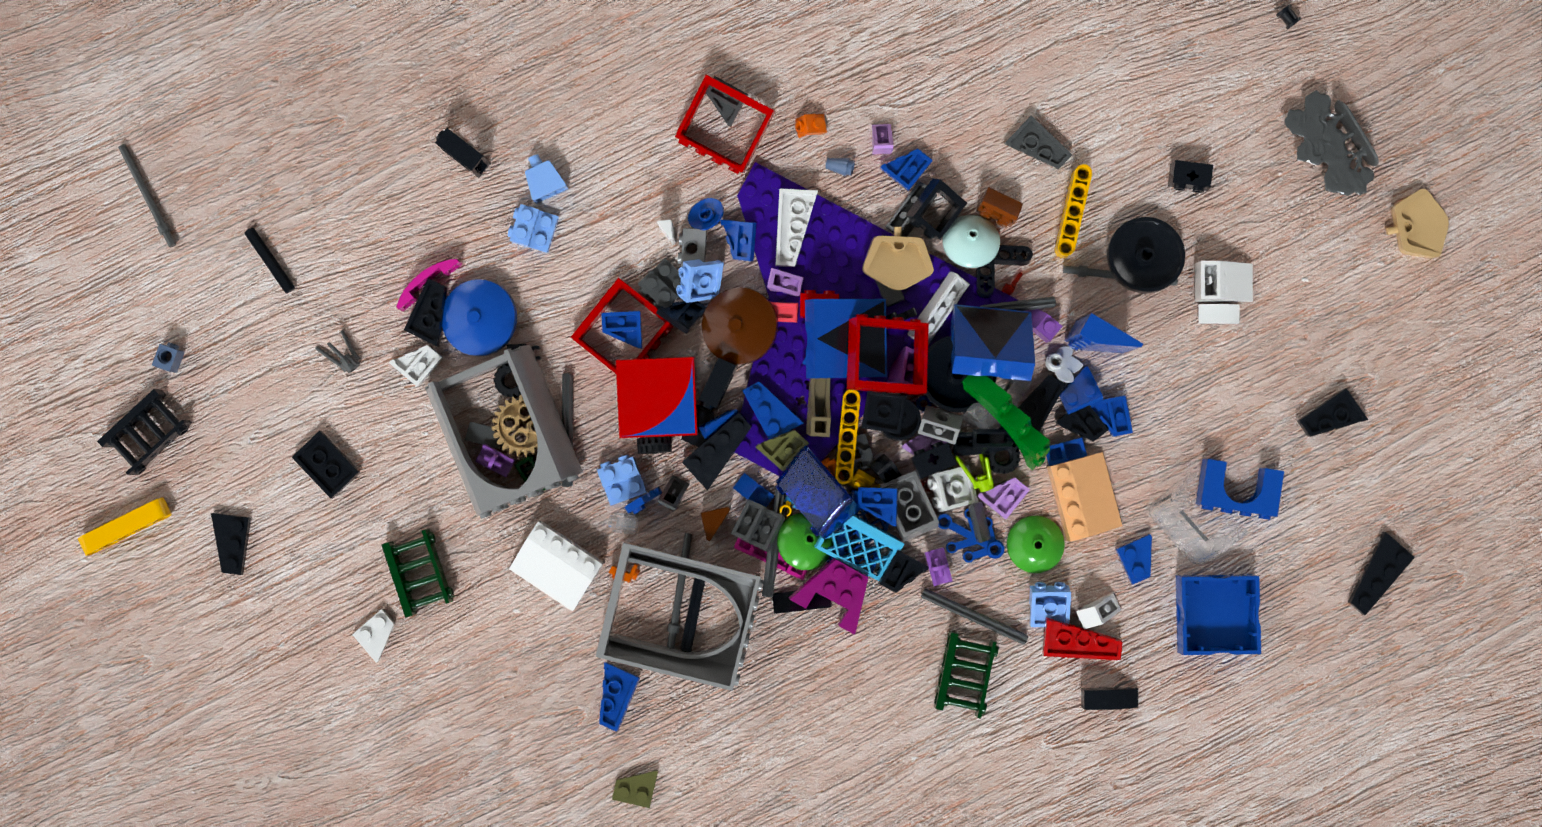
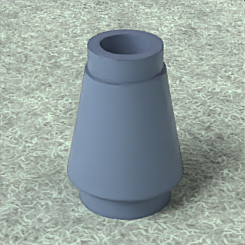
[826,158,855,177]

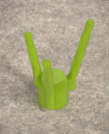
[955,454,994,492]

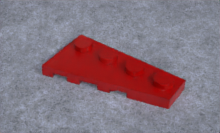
[1042,617,1123,660]

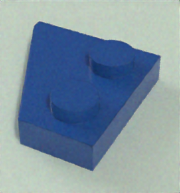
[880,149,933,191]
[601,311,642,349]
[1059,366,1104,414]
[624,487,662,515]
[858,487,898,526]

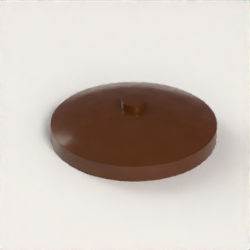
[702,287,778,365]

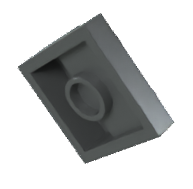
[638,258,681,309]

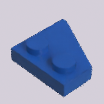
[720,220,756,261]
[1090,396,1133,437]
[1115,534,1152,585]

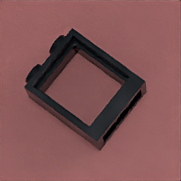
[435,128,491,178]
[906,178,967,240]
[699,358,737,411]

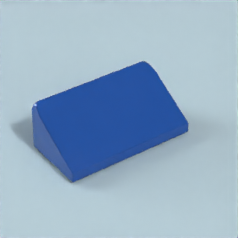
[699,409,738,439]

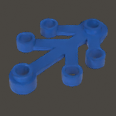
[937,508,1005,563]

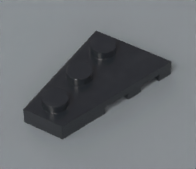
[404,278,447,347]

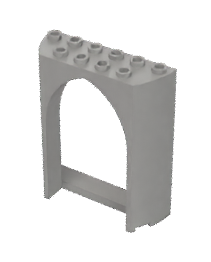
[425,345,583,519]
[595,543,764,691]

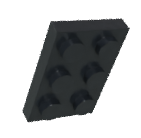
[292,431,361,499]

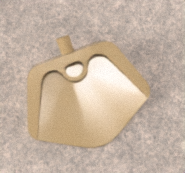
[1386,189,1449,259]
[862,227,934,290]

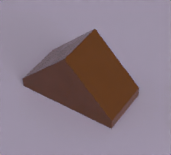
[701,507,731,542]

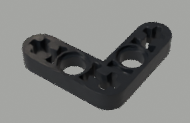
[976,245,1033,298]

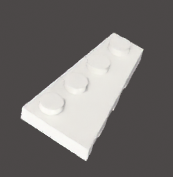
[776,189,818,267]

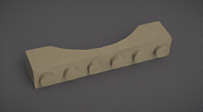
[806,378,831,437]

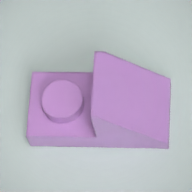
[767,268,803,296]

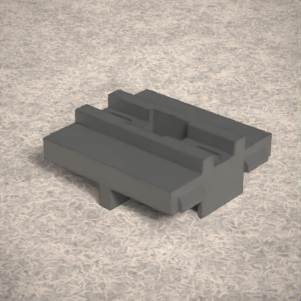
[837,434,875,475]

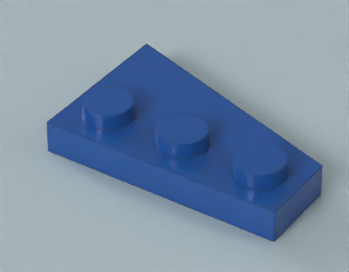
[599,662,641,732]

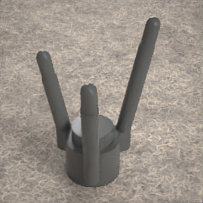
[315,330,360,373]

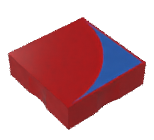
[616,357,698,438]

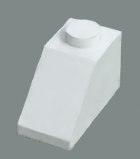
[1076,593,1121,629]

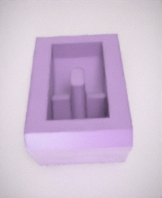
[872,124,893,154]

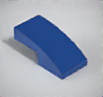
[1046,437,1087,466]

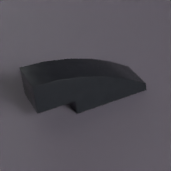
[953,429,1012,456]
[1081,687,1138,710]

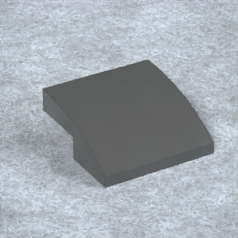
[731,499,785,552]

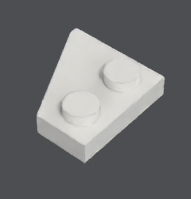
[389,345,443,387]
[352,609,396,663]

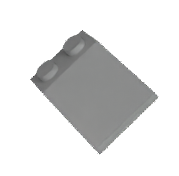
[880,471,939,542]

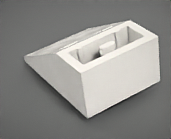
[1194,261,1253,302]

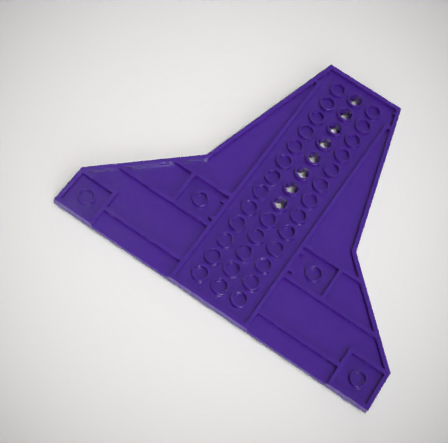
[734,162,1019,484]

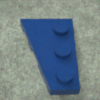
[742,382,803,439]

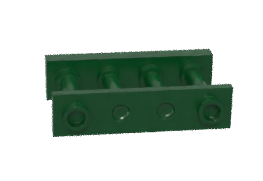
[381,529,454,618]
[934,631,999,719]

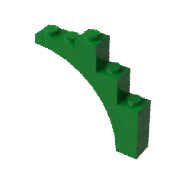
[962,375,1050,470]

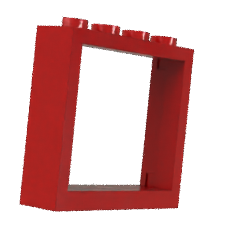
[675,75,776,174]
[570,277,673,374]
[847,314,929,395]

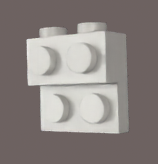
[928,465,978,512]

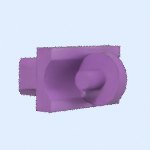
[475,444,515,477]
[924,547,952,586]

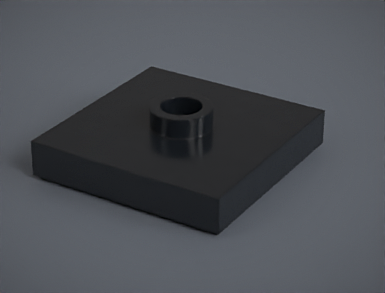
[861,391,906,435]

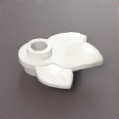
[1045,346,1083,383]

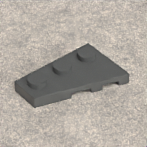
[1004,115,1072,169]

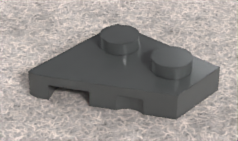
[706,76,748,127]

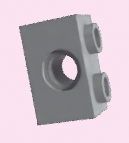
[678,228,707,267]
[918,405,963,444]

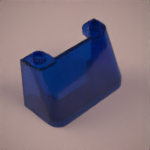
[775,445,860,540]

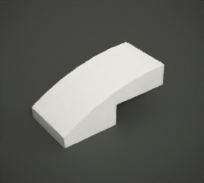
[1199,304,1240,324]

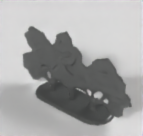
[1284,90,1379,196]

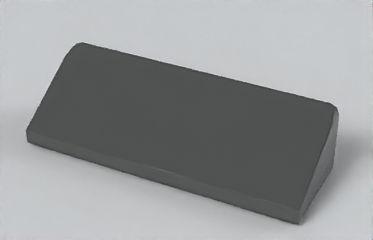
[885,181,937,237]

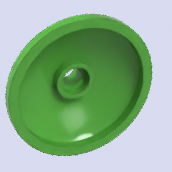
[777,513,833,570]
[1007,516,1065,573]

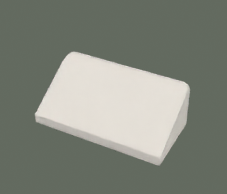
[657,220,676,245]

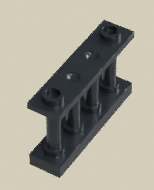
[97,389,192,475]

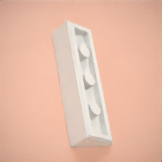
[908,272,970,345]

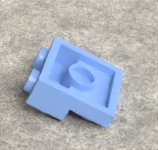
[508,204,559,253]
[676,259,724,303]
[597,454,647,506]
[1029,582,1071,627]

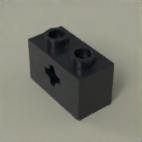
[1168,160,1213,193]
[910,441,956,479]

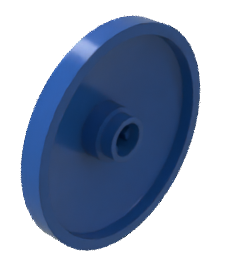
[442,279,517,356]

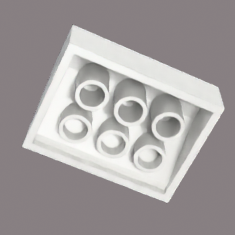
[509,521,605,611]

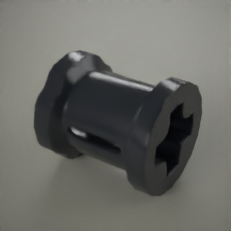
[1276,4,1302,30]

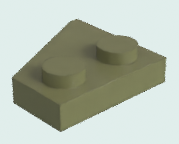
[755,430,809,472]
[612,770,658,808]

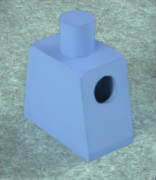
[525,154,568,204]

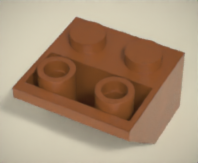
[976,187,1023,228]

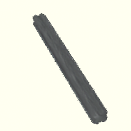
[562,373,573,487]
[762,483,787,598]
[921,588,1028,645]

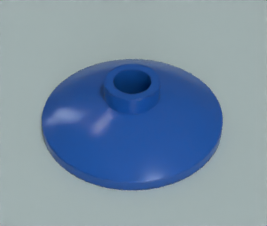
[688,198,724,230]

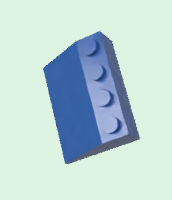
[1064,313,1143,353]

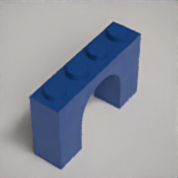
[1196,459,1284,520]

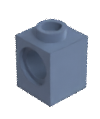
[152,342,185,373]

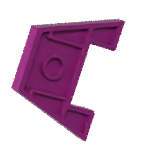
[789,558,869,635]

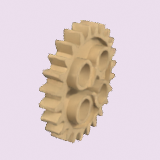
[492,395,538,457]

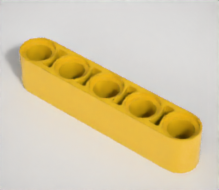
[1055,164,1092,258]
[835,390,860,484]
[78,497,172,556]

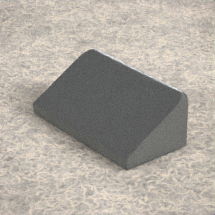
[968,502,991,543]

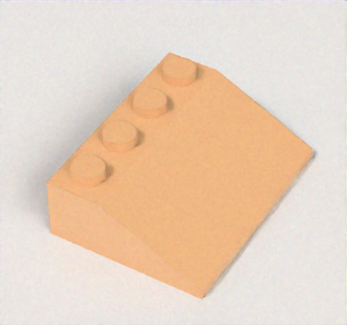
[1047,452,1122,542]

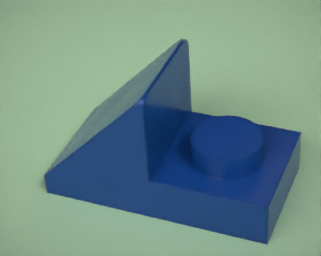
[733,473,774,507]

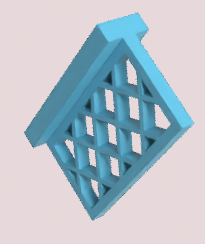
[814,505,904,581]

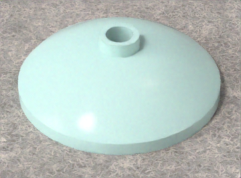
[942,215,1000,268]

